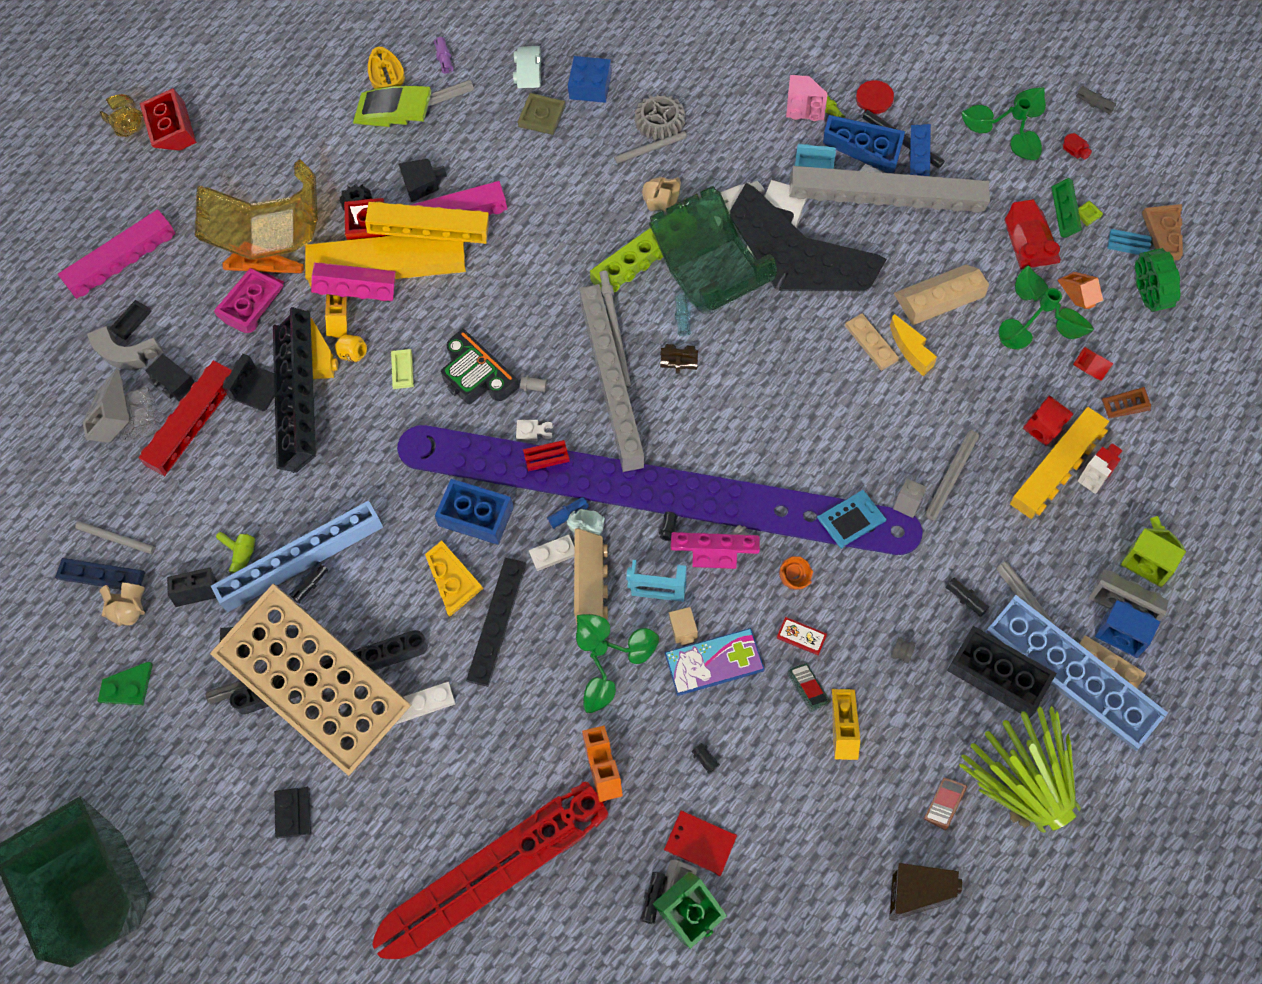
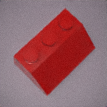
[140,88,197,151]

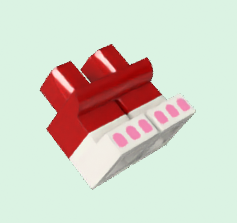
[1077,443,1122,494]

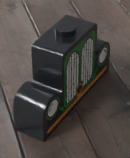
[441,328,519,404]

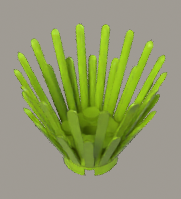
[959,706,1081,833]

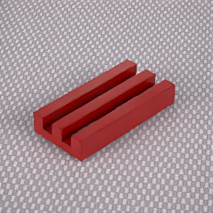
[523,440,570,471]

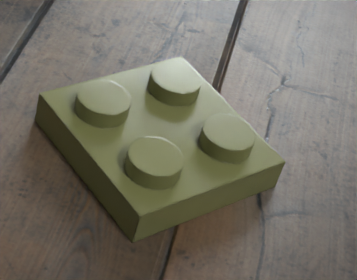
[517,93,566,135]

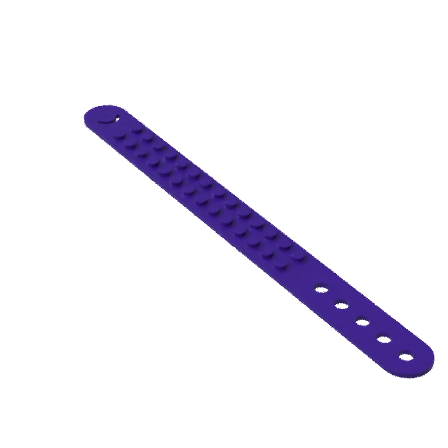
[397,425,923,555]

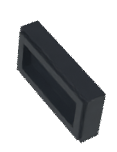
[109,300,152,340]

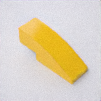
[890,314,937,376]

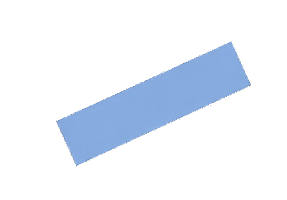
[985,595,1168,751]

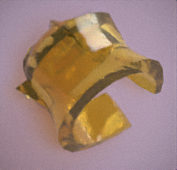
[99,94,143,137]

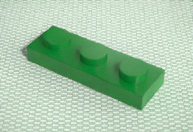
[1051,178,1082,238]

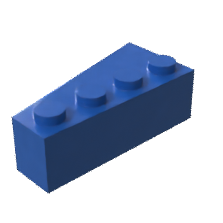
[823,115,905,174]

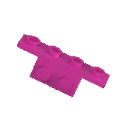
[671,532,760,569]

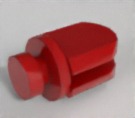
[1062,133,1092,160]

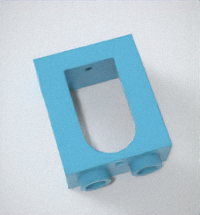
[626,560,687,602]

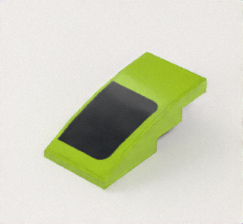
[353,86,431,127]

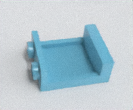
[795,144,836,169]

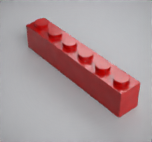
[138,360,232,477]

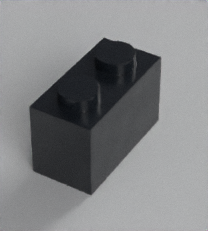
[145,354,195,401]

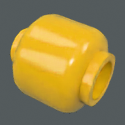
[335,334,367,362]

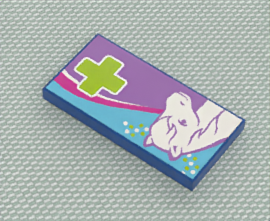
[665,628,765,696]

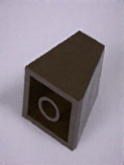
[889,863,962,921]

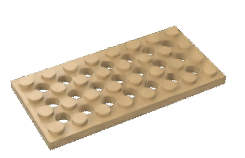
[210,584,412,776]

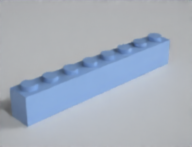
[211,501,383,613]

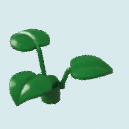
[961,87,1046,161]
[998,266,1094,350]
[576,614,659,713]

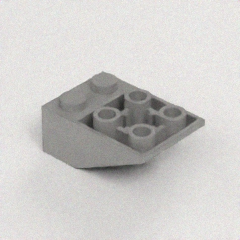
[83,369,130,443]

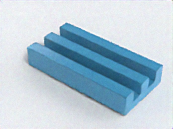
[1107,229,1152,255]

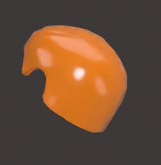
[779,556,813,590]

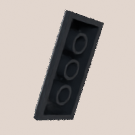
[947,626,1057,719]

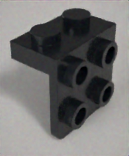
[222,353,274,411]

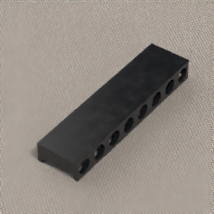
[273,307,316,473]

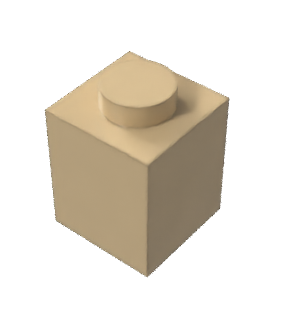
[669,607,698,645]

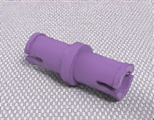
[434,37,454,74]

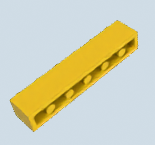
[365,202,489,244]
[1010,407,1109,519]

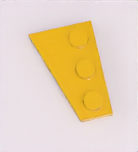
[425,540,484,617]

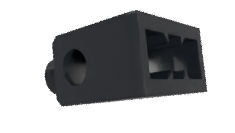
[398,159,447,202]

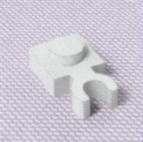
[516,420,553,441]

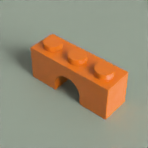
[582,725,623,802]

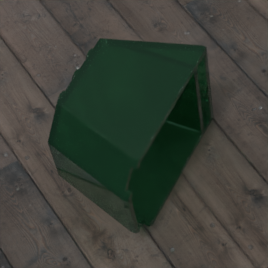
[0,796,151,968]

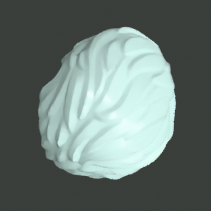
[567,509,605,536]

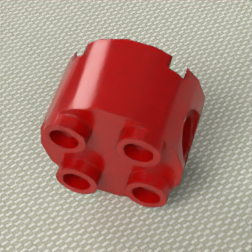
[1022,395,1074,446]

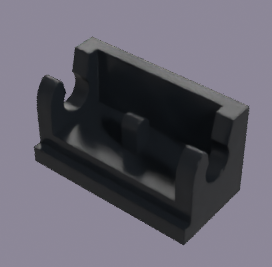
[167,567,217,607]

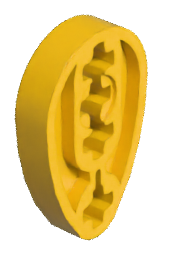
[368,47,405,89]

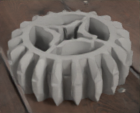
[634,93,685,141]

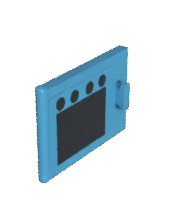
[817,490,886,549]

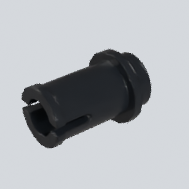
[659,512,678,541]
[691,743,720,774]

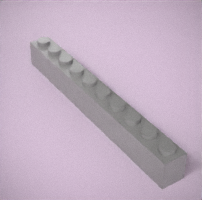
[789,166,990,213]
[579,284,644,472]

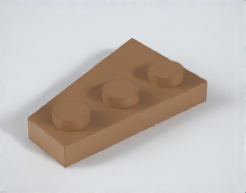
[1142,204,1183,261]

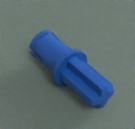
[547,497,589,529]

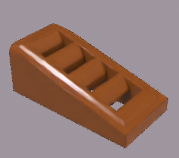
[1102,387,1151,419]

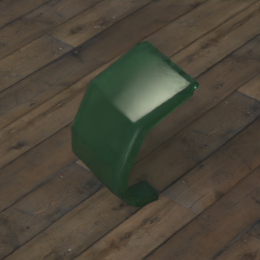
[649,185,777,315]

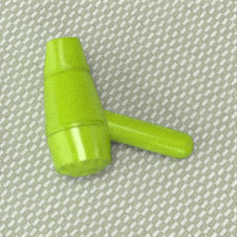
[216,532,256,574]

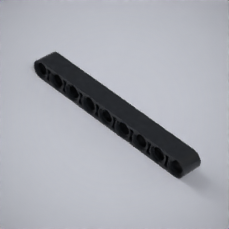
[229,630,428,714]

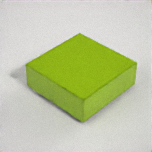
[1078,200,1103,226]

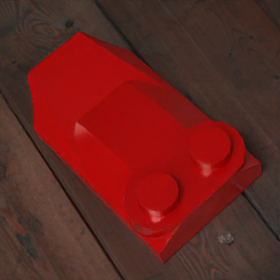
[1004,199,1061,269]

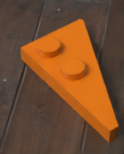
[222,243,304,273]

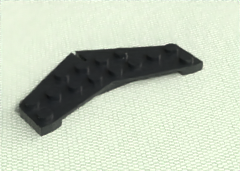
[730,183,887,291]

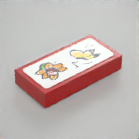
[777,617,827,656]

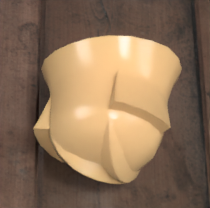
[642,176,681,214]
[99,583,145,627]

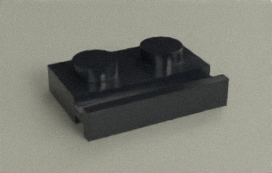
[274,786,311,839]

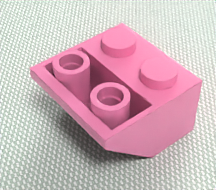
[786,75,827,121]

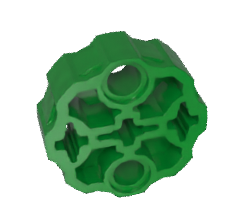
[1135,248,1181,312]

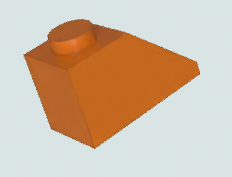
[1057,272,1103,309]

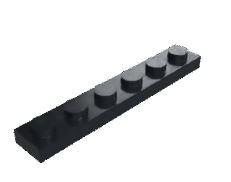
[466,557,527,687]

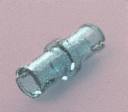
[674,294,691,336]

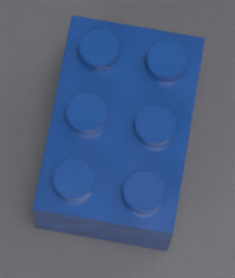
[435,479,514,545]

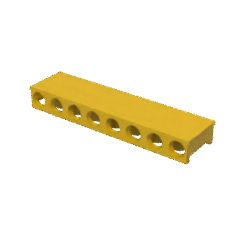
[305,236,466,287]

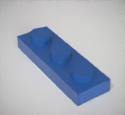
[910,124,931,176]

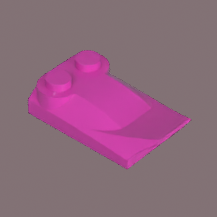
[214,268,284,333]

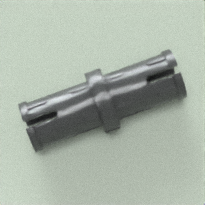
[1076,86,1117,115]

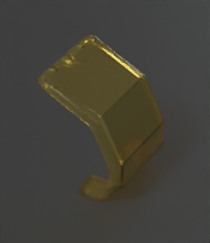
[195,159,318,260]

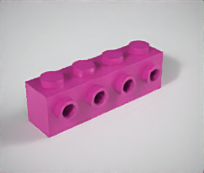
[311,262,395,301]

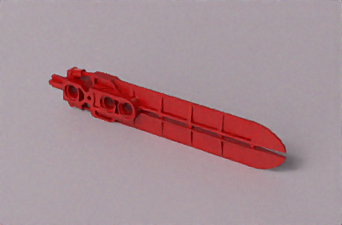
[372,782,609,959]

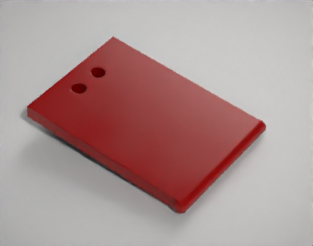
[664,810,737,877]

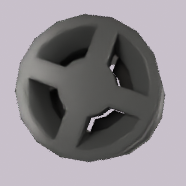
[891,636,916,664]

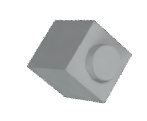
[893,478,927,518]

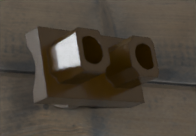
[660,344,698,374]

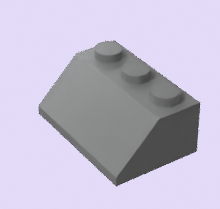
[1088,570,1168,621]

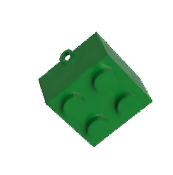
[653,872,727,949]

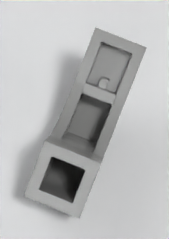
[87,326,164,370]

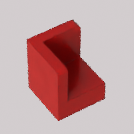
[1073,347,1113,381]

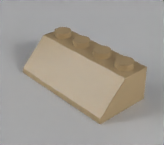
[894,265,989,326]
[574,529,608,623]

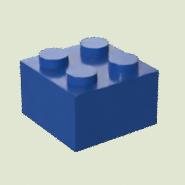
[568,56,612,103]
[1095,600,1161,658]

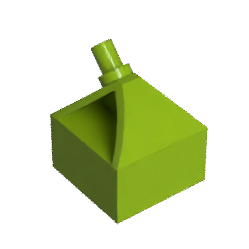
[1121,516,1186,588]

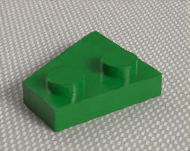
[97,662,153,706]

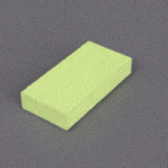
[391,349,414,389]

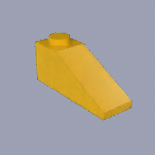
[325,294,347,338]
[310,317,338,379]
[832,689,860,760]

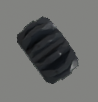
[340,183,373,212]

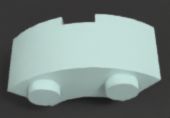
[513,46,541,88]

